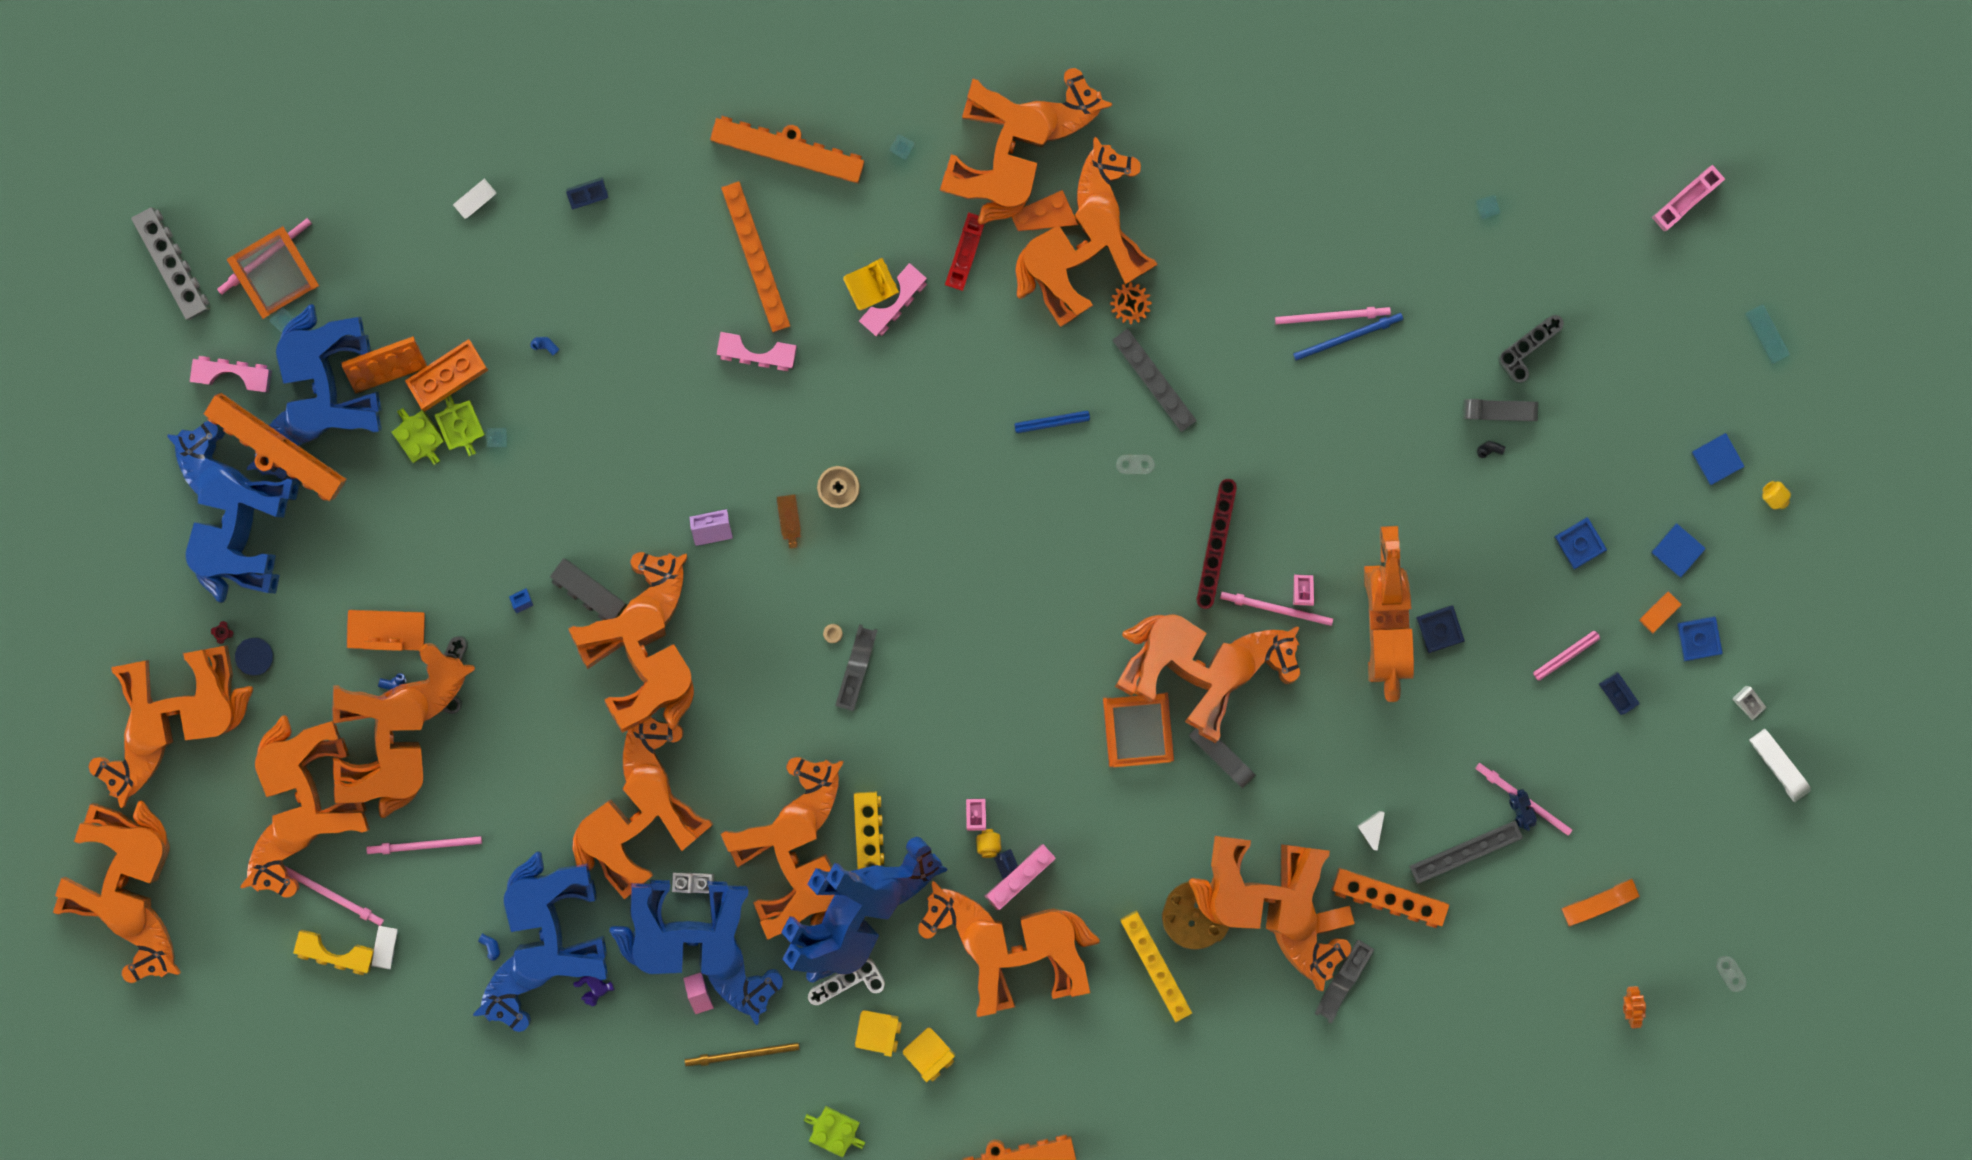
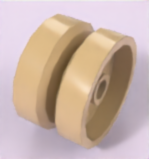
[817,466,860,508]

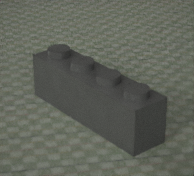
[550,558,627,620]

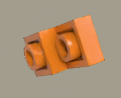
[1639,591,1682,634]
[1316,906,1355,934]

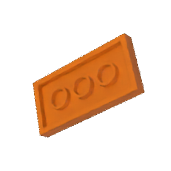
[341,336,427,394]
[405,339,488,412]

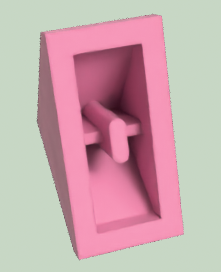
[1293,575,1314,606]
[966,799,986,831]
[683,972,714,1015]

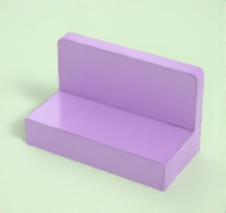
[689,509,733,546]

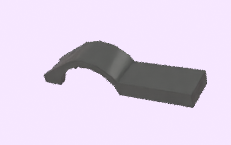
[835,624,878,711]
[1314,940,1375,1024]

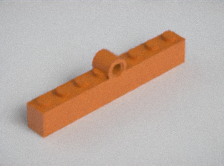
[710,116,865,184]
[204,393,347,501]
[962,1134,1076,1160]

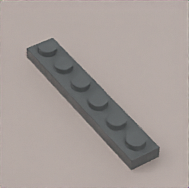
[1112,328,1197,432]
[1409,820,1523,884]

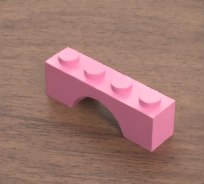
[1652,165,1725,232]
[859,263,927,337]
[717,332,797,371]
[190,356,272,393]
[985,844,1056,910]

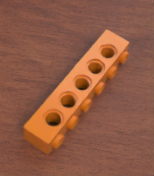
[1332,868,1449,928]

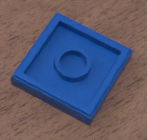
[1692,433,1744,485]
[1554,517,1607,570]
[1651,523,1706,578]
[1677,616,1723,661]

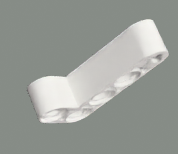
[1749,729,1811,802]
[808,958,885,1005]

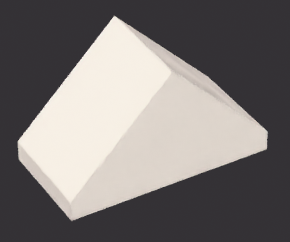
[1732,686,1767,720]
[1357,811,1385,850]

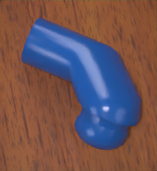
[530,337,560,356]
[378,673,406,690]
[478,933,500,961]

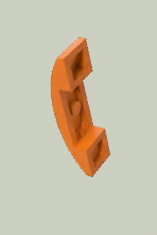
[1561,878,1639,926]

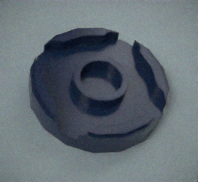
[235,638,274,675]

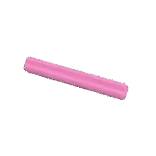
[1533,631,1600,681]

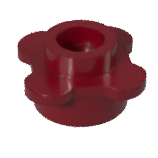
[211,621,234,644]

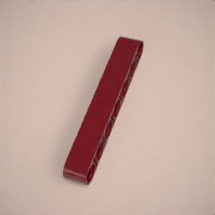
[1196,479,1237,609]

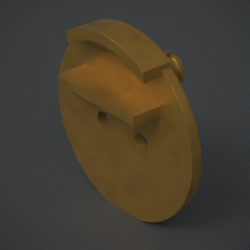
[1162,881,1229,949]

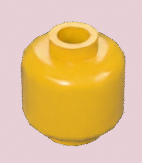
[1762,481,1791,509]
[976,829,1001,858]

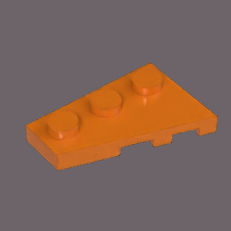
[1012,190,1078,231]

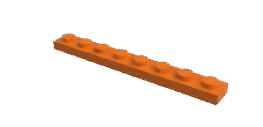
[721,181,791,332]

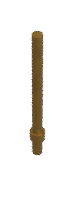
[685,1043,800,1067]

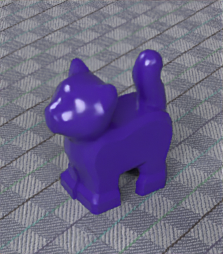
[574,976,615,1007]

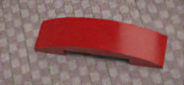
[945,212,985,291]

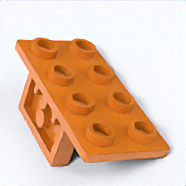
[347,610,425,651]

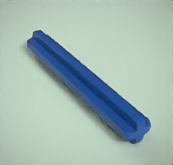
[1015,411,1090,433]

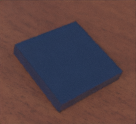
[1416,605,1465,653]

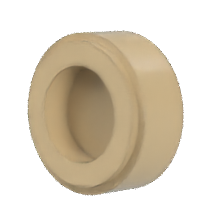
[823,624,843,643]

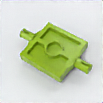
[434,395,485,457]
[392,408,445,465]
[803,1106,865,1158]

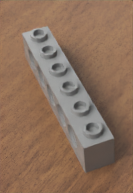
[131,207,210,320]

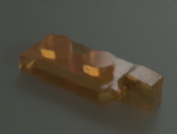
[776,494,801,549]

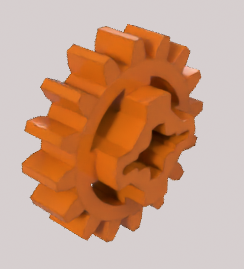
[1110,282,1152,325]
[1623,986,1646,1029]

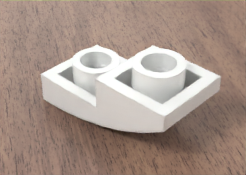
[453,178,497,219]
[672,873,714,893]
[372,926,398,970]

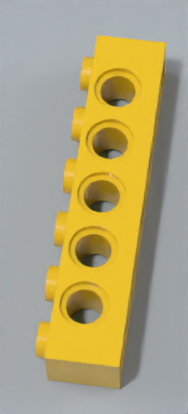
[854,791,885,869]
[1120,910,1192,1022]

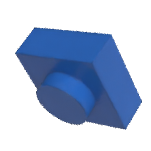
[509,588,534,614]

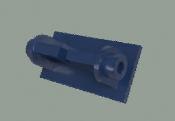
[1508,789,1537,831]
[994,849,1018,879]

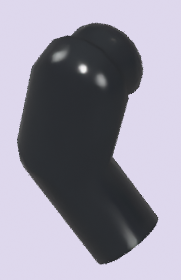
[1477,441,1506,458]

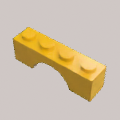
[293,929,374,975]

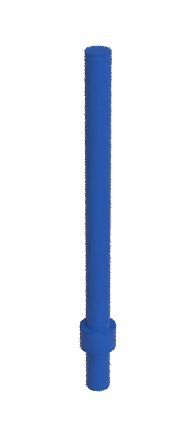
[1293,313,1404,361]

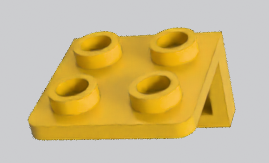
[843,258,899,311]
[855,1010,902,1057]
[903,1027,955,1083]

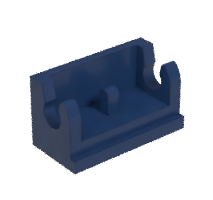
[566,177,609,210]
[1599,672,1640,715]

